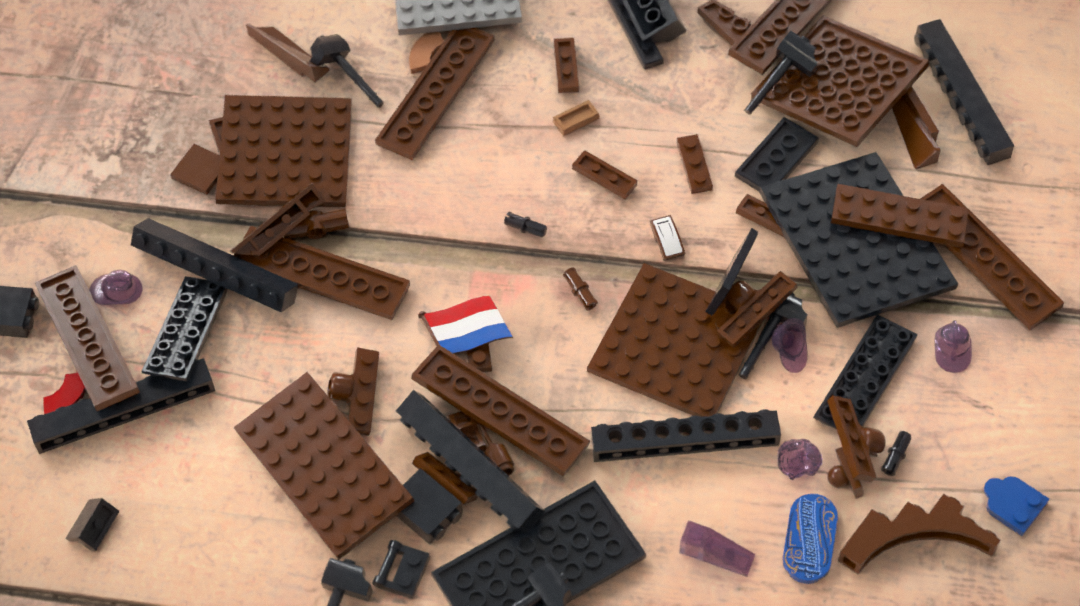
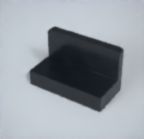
[66,498,119,551]

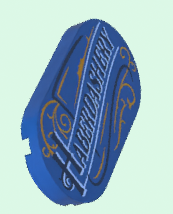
[782,494,838,584]

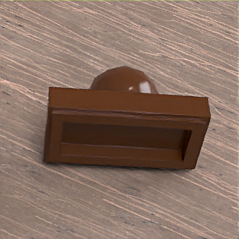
[827,447,864,498]

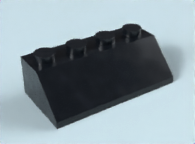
[622,0,687,43]

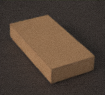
[553,100,600,136]

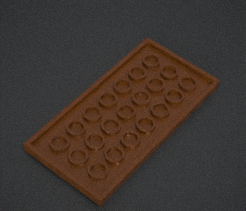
[233,372,415,560]

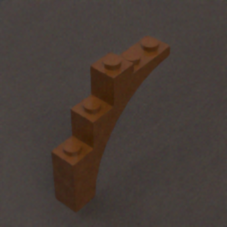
[838,493,1001,574]

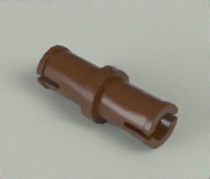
[563,267,598,310]

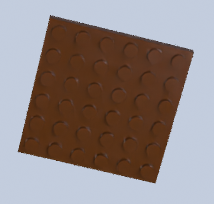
[751,15,929,147]
[215,95,352,207]
[587,263,763,417]

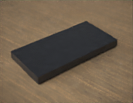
[734,117,819,191]
[705,228,758,316]

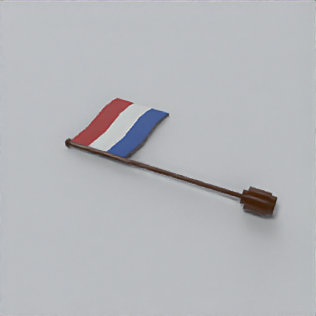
[418,296,514,476]

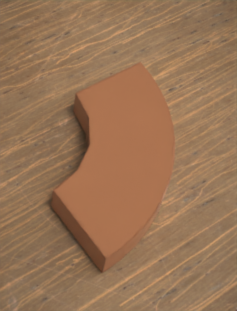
[409,31,444,74]

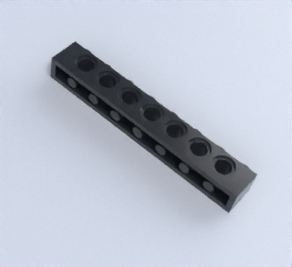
[591,409,781,462]

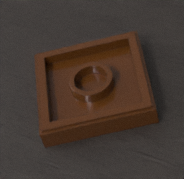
[170,144,219,195]

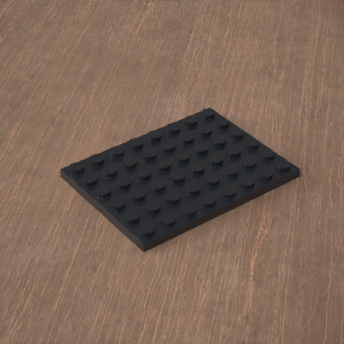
[759,152,958,328]

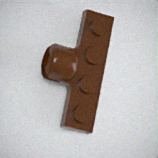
[717,271,797,348]
[327,347,379,436]
[827,396,886,482]

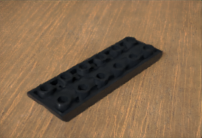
[142,276,227,381]
[813,315,918,430]

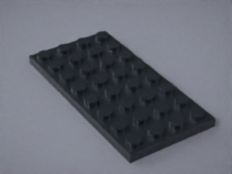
[431,480,646,606]

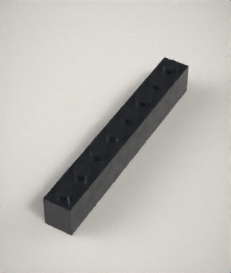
[914,19,1014,165]
[131,218,298,312]
[27,358,216,454]
[396,390,546,533]

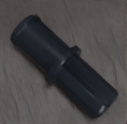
[504,211,547,238]
[881,431,911,476]

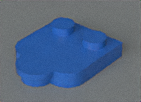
[984,476,1049,536]

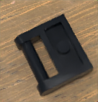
[372,540,430,599]

